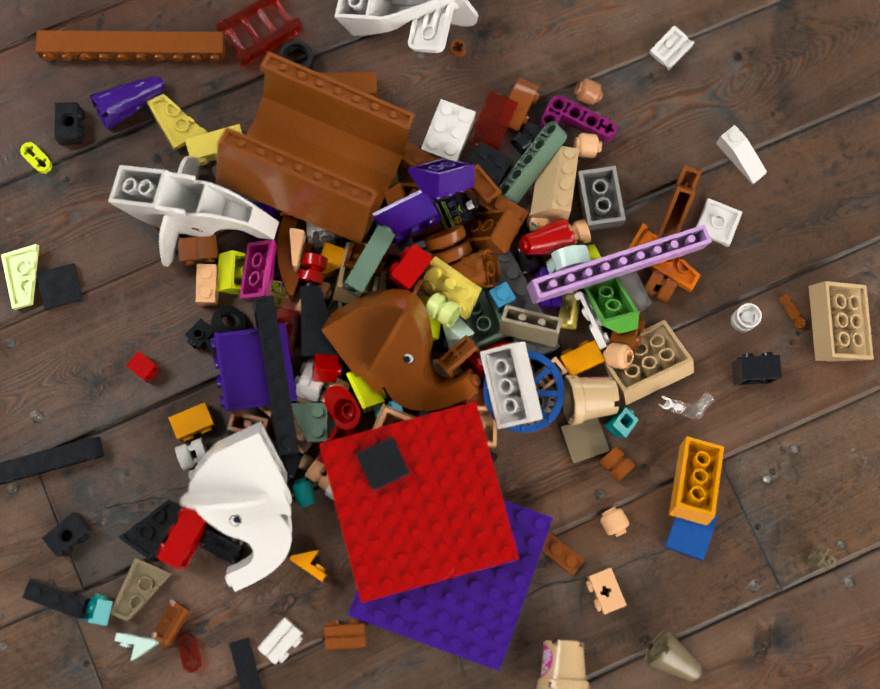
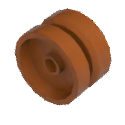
[424,225,473,264]

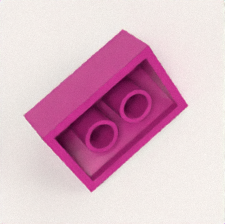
[239,239,277,302]

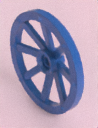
[482,350,565,433]

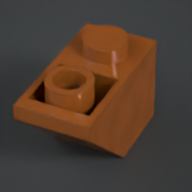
[610,312,645,354]

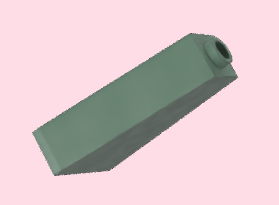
[342,225,395,298]

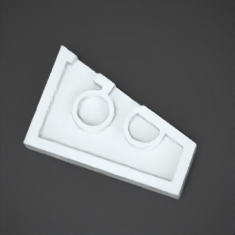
[574,291,610,351]

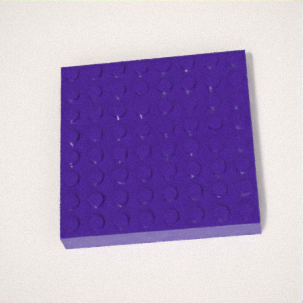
[348,500,553,671]

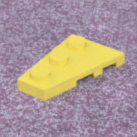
[147,94,207,150]

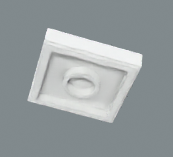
[696,198,743,247]

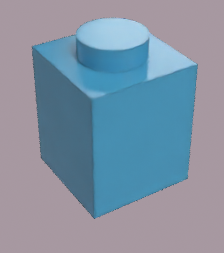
[488,282,516,312]

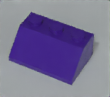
[408,158,475,199]
[373,190,443,244]

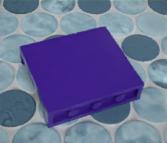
[211,323,297,412]

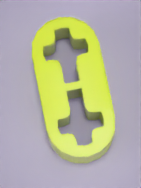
[20,142,52,174]

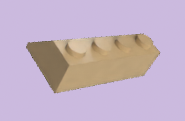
[530,146,579,221]

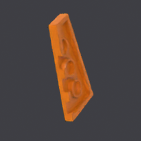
[628,223,701,293]

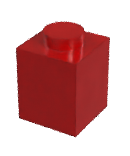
[126,351,160,383]
[312,354,342,383]

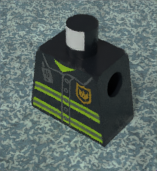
[436,193,479,229]

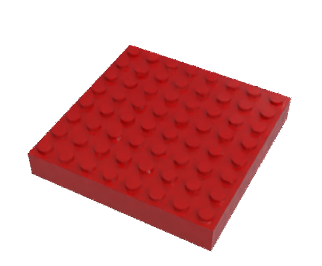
[319,401,519,603]

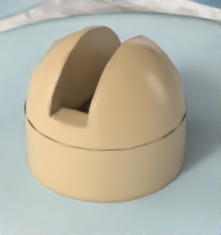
[299,454,315,470]

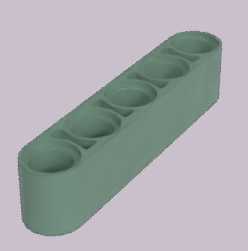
[498,121,567,204]

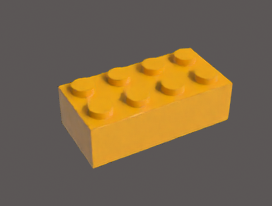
[669,436,724,526]

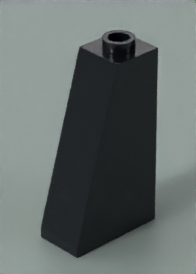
[300,283,340,358]

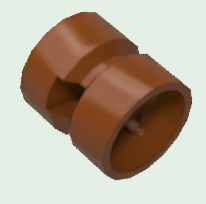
[643,269,678,304]
[599,445,635,482]

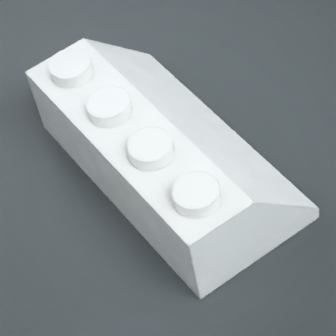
[480,341,543,429]

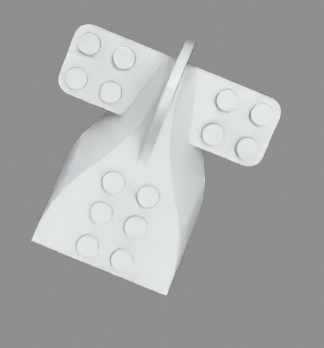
[334,0,478,53]

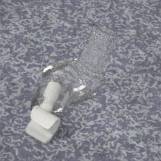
[658,392,715,419]

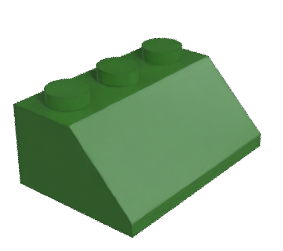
[582,277,639,334]

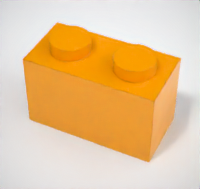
[558,340,605,376]
[168,402,216,442]

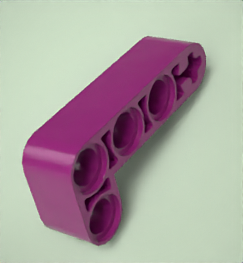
[540,96,617,143]

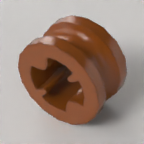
[450,39,466,58]

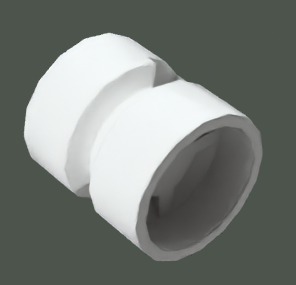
[731,303,762,332]
[175,438,208,471]

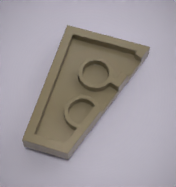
[110,558,173,622]

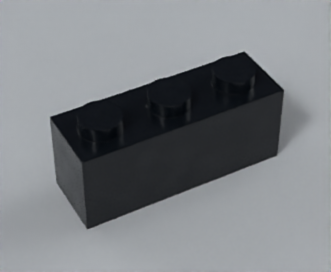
[22,579,90,619]

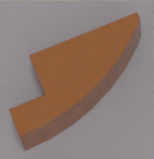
[657,164,702,239]
[277,216,314,302]

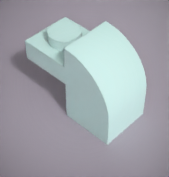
[546,245,591,274]

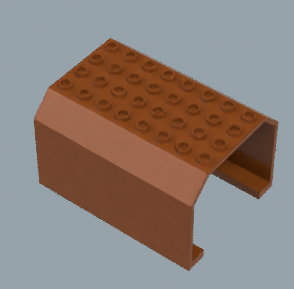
[216,51,415,245]

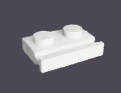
[649,25,694,70]

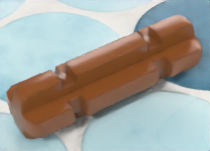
[779,293,806,329]

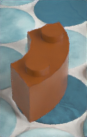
[498,78,540,132]

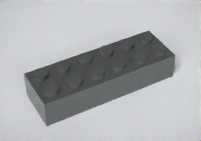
[488,248,560,364]

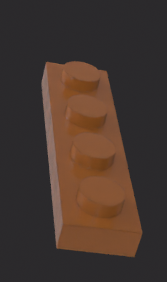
[542,531,585,576]

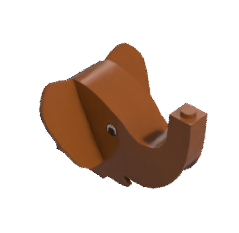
[322,279,481,411]

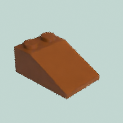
[462,209,522,254]

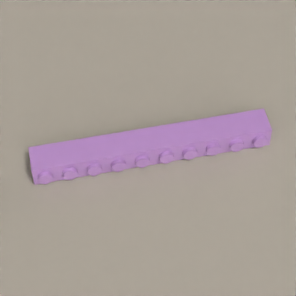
[526,224,712,304]

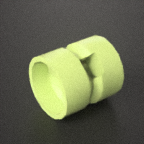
[425,292,461,328]

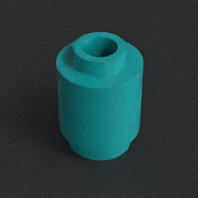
[292,477,316,508]

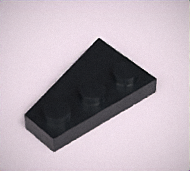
[118,500,181,560]

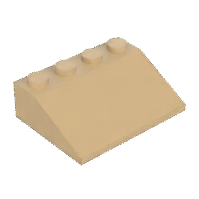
[809,281,874,361]
[600,320,694,405]

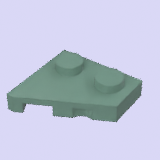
[291,403,328,443]

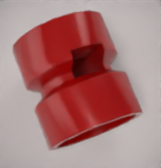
[298,252,328,286]

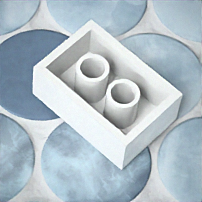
[421,99,476,161]

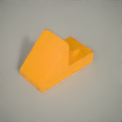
[289,550,327,582]

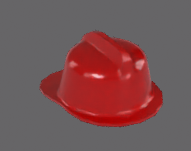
[324,385,362,430]

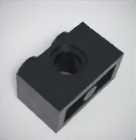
[54,102,85,145]
[42,512,93,557]

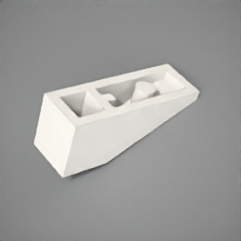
[716,125,767,185]

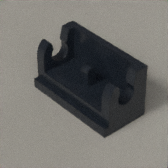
[199,529,245,564]

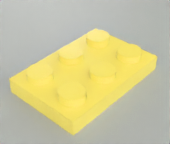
[420,256,482,320]

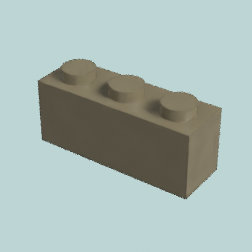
[499,305,563,347]

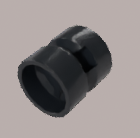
[510,122,542,155]

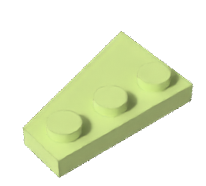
[1,244,39,310]

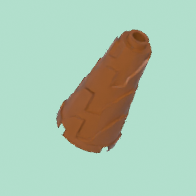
[425,249,500,289]

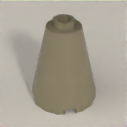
[645,630,702,682]

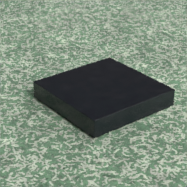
[37,263,83,310]
[356,436,410,491]

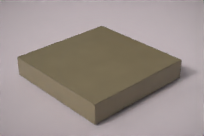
[560,418,610,464]

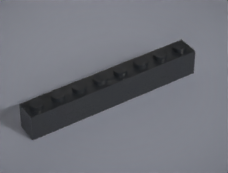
[252,296,299,456]

